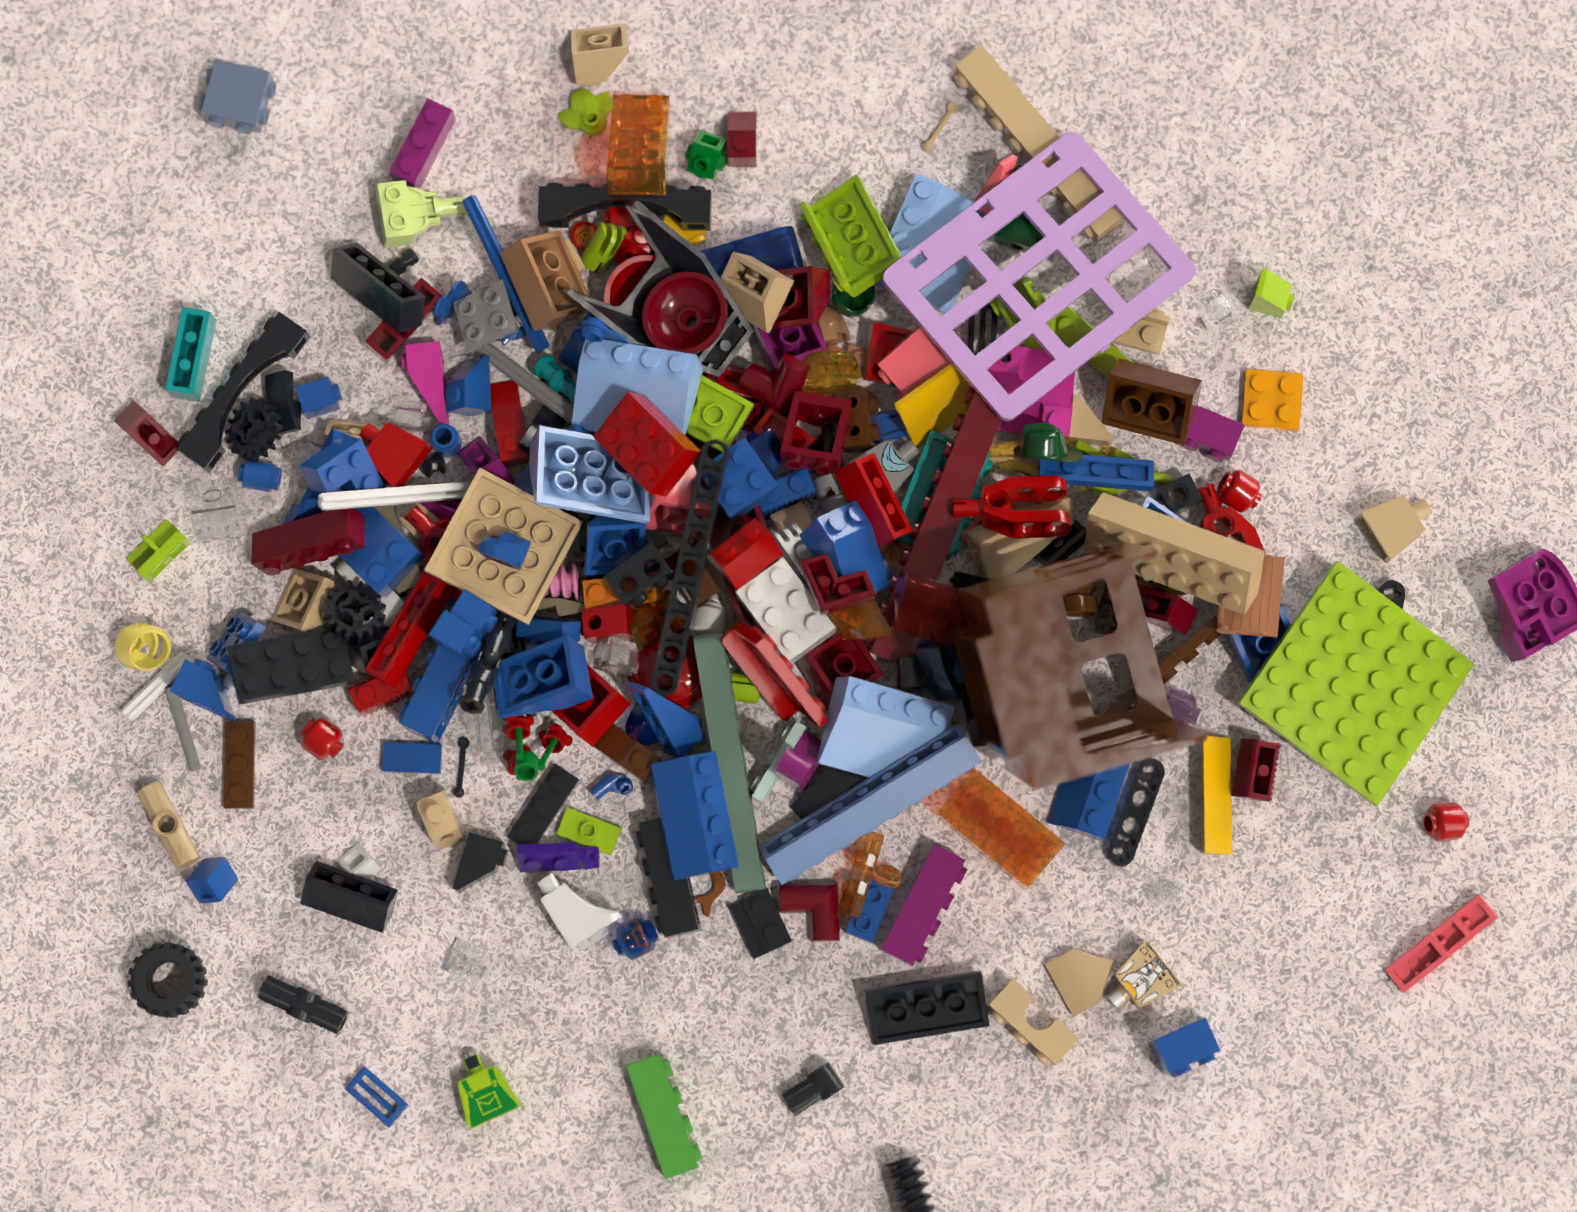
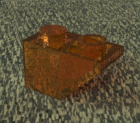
[629,587,686,652]

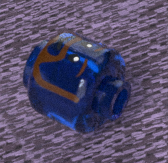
[613,917,659,960]

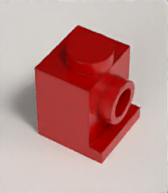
[612,223,652,264]

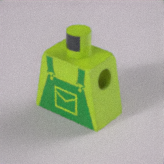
[457,1054,523,1129]

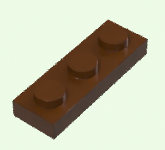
[224,721,256,809]

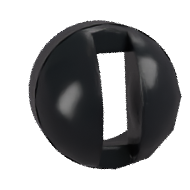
[423,454,446,479]

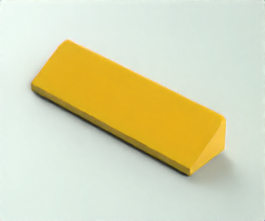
[1201,736,1232,855]

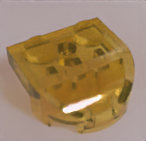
[801,351,861,395]

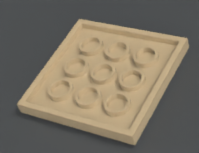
[424,468,583,626]

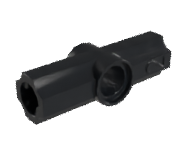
[257,975,349,1035]

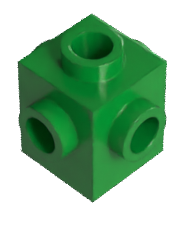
[685,130,728,180]

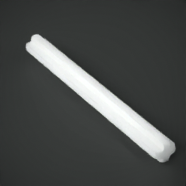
[318,481,472,511]

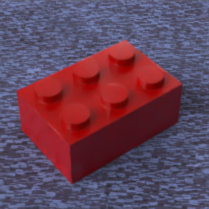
[593,392,701,497]

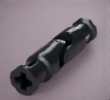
[458,609,518,714]

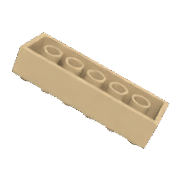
[1084,492,1265,615]

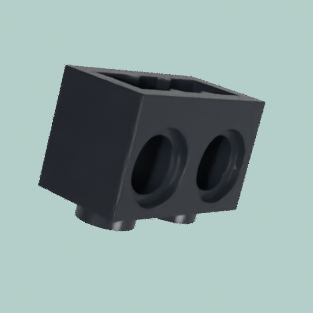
[604,542,675,607]

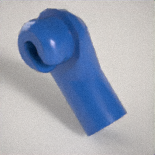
[589,773,633,800]

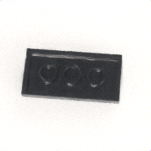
[226,628,355,705]

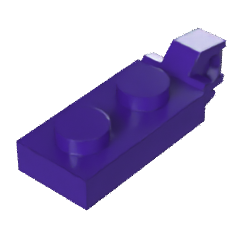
[517,842,600,873]

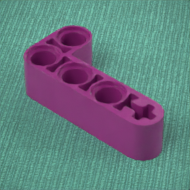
[775,731,821,793]

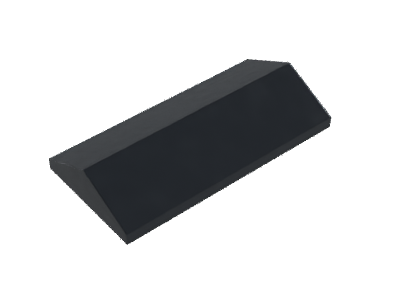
[864,970,990,1045]

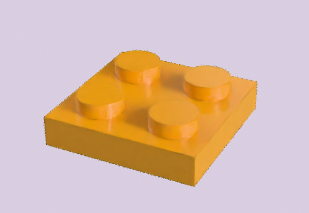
[1241,369,1303,432]

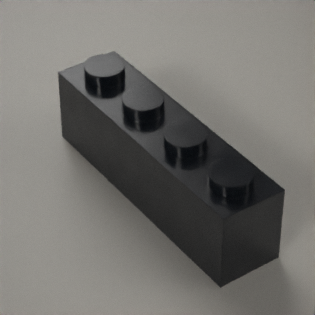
[330,242,425,333]
[636,818,702,939]

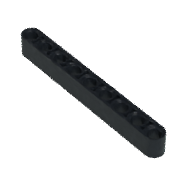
[652,439,730,696]

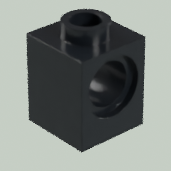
[1154,474,1203,515]

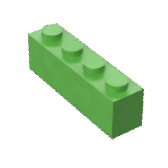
[626,1054,703,1180]

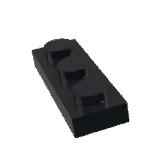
[507,764,579,845]

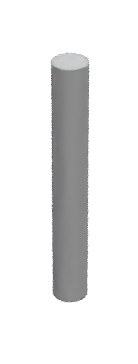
[165,687,201,772]

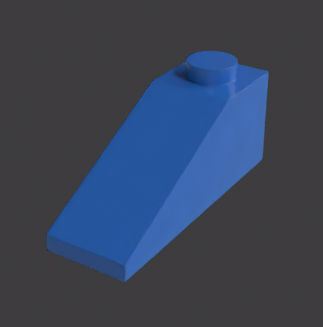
[627,682,706,758]

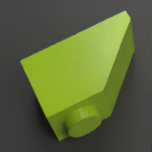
[1248,268,1294,318]

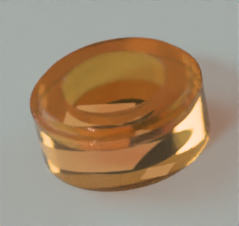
[872,864,903,888]

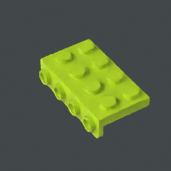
[799,174,902,298]

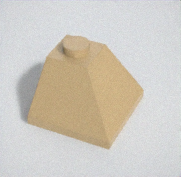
[570,23,629,87]
[270,568,345,632]

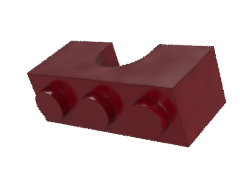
[364,277,442,364]

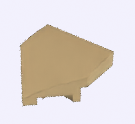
[1045,949,1115,1017]

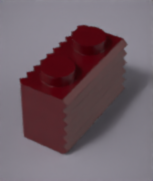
[1231,738,1281,802]

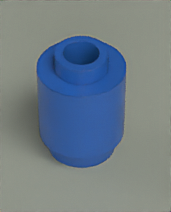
[430,424,462,458]
[238,460,282,492]

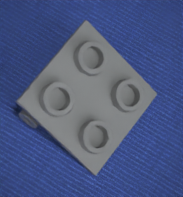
[453,279,523,353]

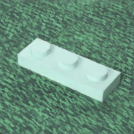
[750,721,807,805]

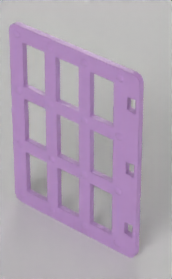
[882,132,1196,421]

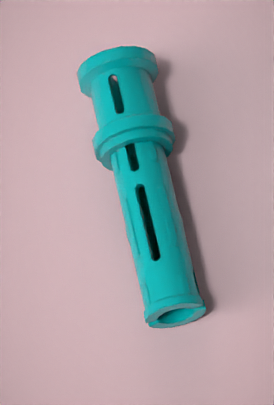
[533,355,576,404]

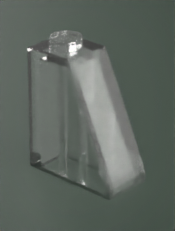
[463,684,504,765]

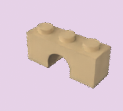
[988,978,1079,1066]

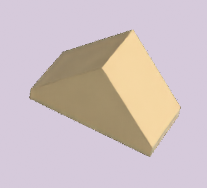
[1067,394,1114,447]

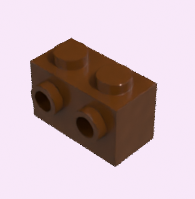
[833,388,881,453]

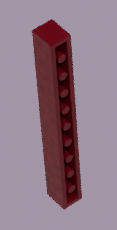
[866,386,1002,663]

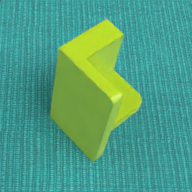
[127,520,191,583]

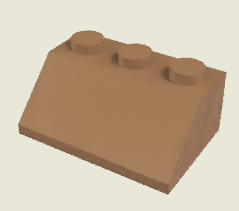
[500,230,590,332]

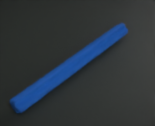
[462,195,549,353]

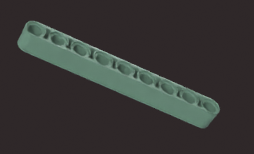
[694,631,766,894]

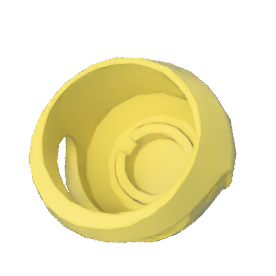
[114,623,172,670]

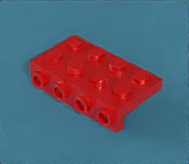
[720,620,829,728]

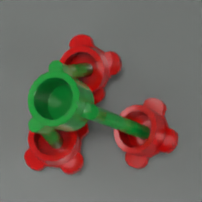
[502,715,573,781]

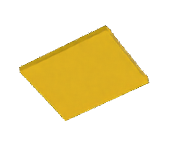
[894,363,972,449]

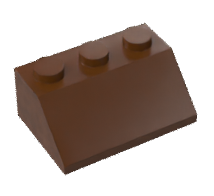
[1102,359,1202,445]

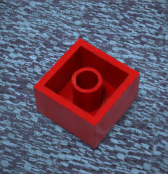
[551,664,631,747]

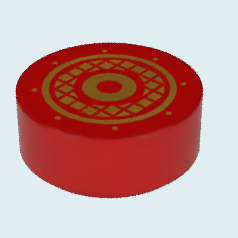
[571,222,597,251]

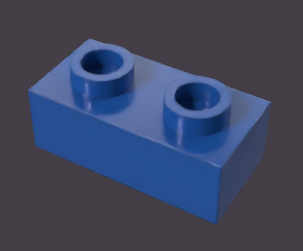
[516,615,581,644]
[845,878,894,944]

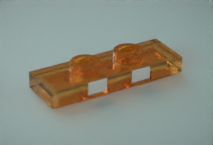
[836,831,884,919]

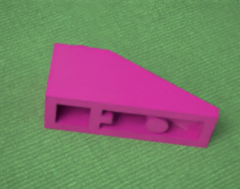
[401,341,450,425]

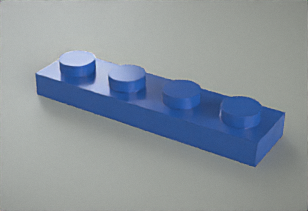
[1038,455,1154,492]

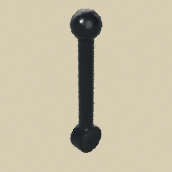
[453,737,470,798]

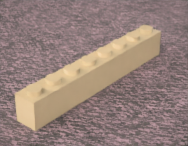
[954,44,1124,243]

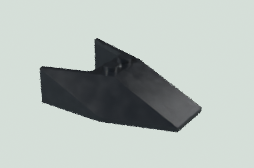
[558,200,754,377]

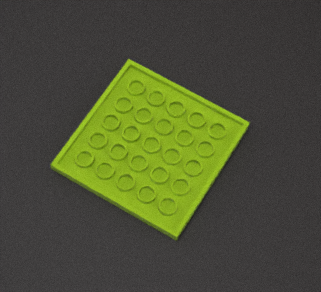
[1237,561,1475,806]

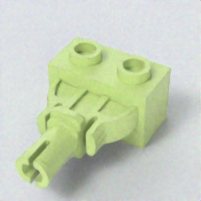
[376,180,467,248]

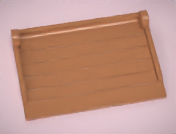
[1217,554,1285,637]

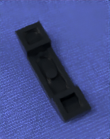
[790,767,863,820]

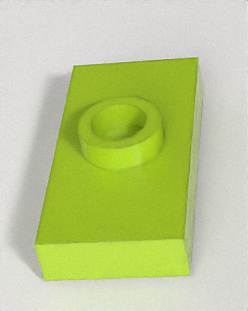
[557,807,622,856]

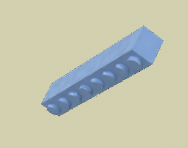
[759,723,982,885]

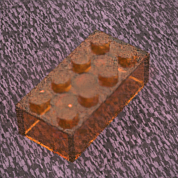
[607,94,671,195]
[936,768,1066,891]

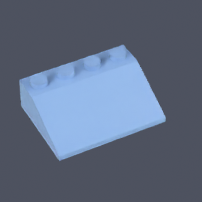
[874,173,985,314]
[571,339,704,435]
[529,425,651,524]
[816,676,954,778]

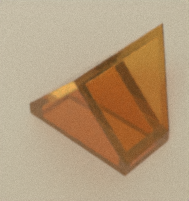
[826,601,891,640]

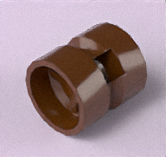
[1062,580,1098,617]

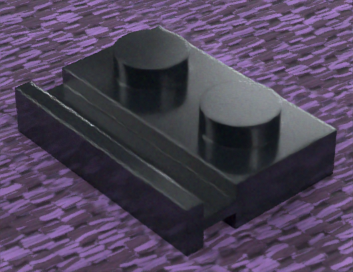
[729,888,792,959]

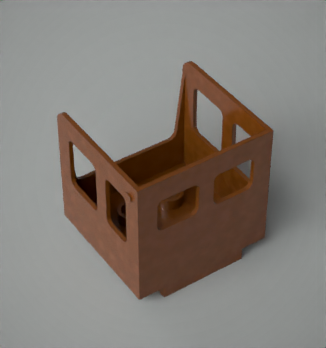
[950,543,1208,790]

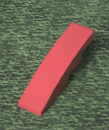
[1385,893,1498,993]

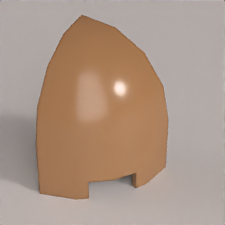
[817,306,852,345]

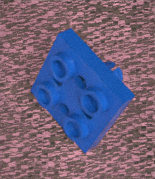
[206,612,266,675]

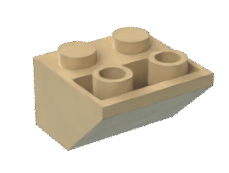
[721,252,794,333]

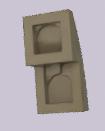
[535,598,585,619]

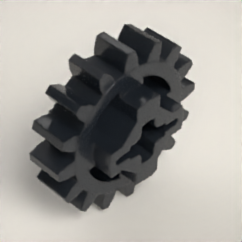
[225,398,283,461]
[322,580,386,643]

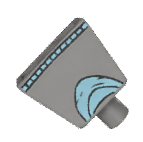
[848,440,919,495]

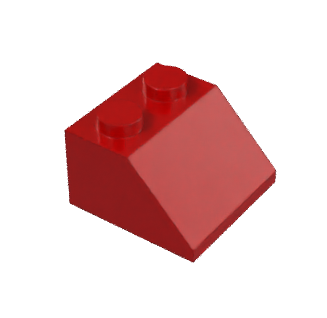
[707,518,783,590]

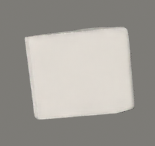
[337,842,381,879]

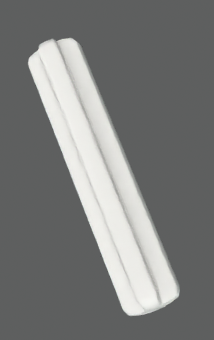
[121,652,192,721]

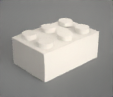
[736,558,836,664]

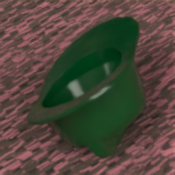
[1013,423,1083,462]

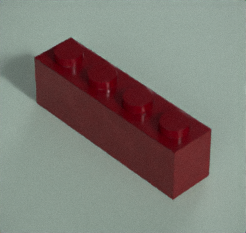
[251,508,365,575]

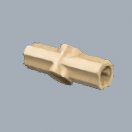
[137,781,201,870]

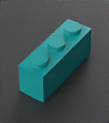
[165,307,217,402]

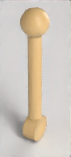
[922,102,958,152]

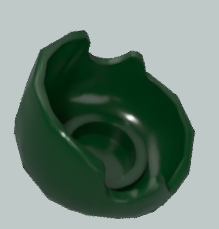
[830,284,876,317]

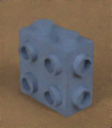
[199,59,277,134]

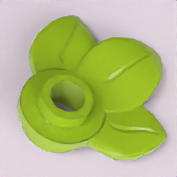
[558,88,613,136]

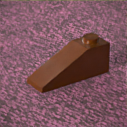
[575,725,662,785]

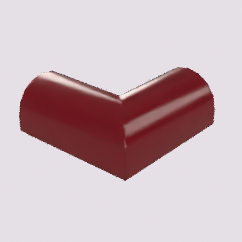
[738,353,810,417]
[799,553,876,616]
[780,882,840,942]

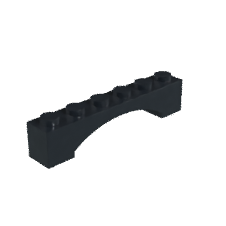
[538,182,712,231]
[177,312,310,473]

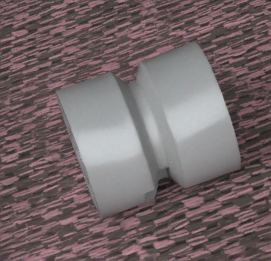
[813,473,848,515]

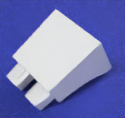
[537,874,626,954]

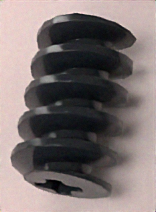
[883,1156,936,1212]

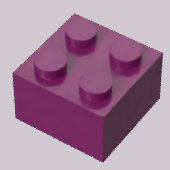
[753,324,828,375]

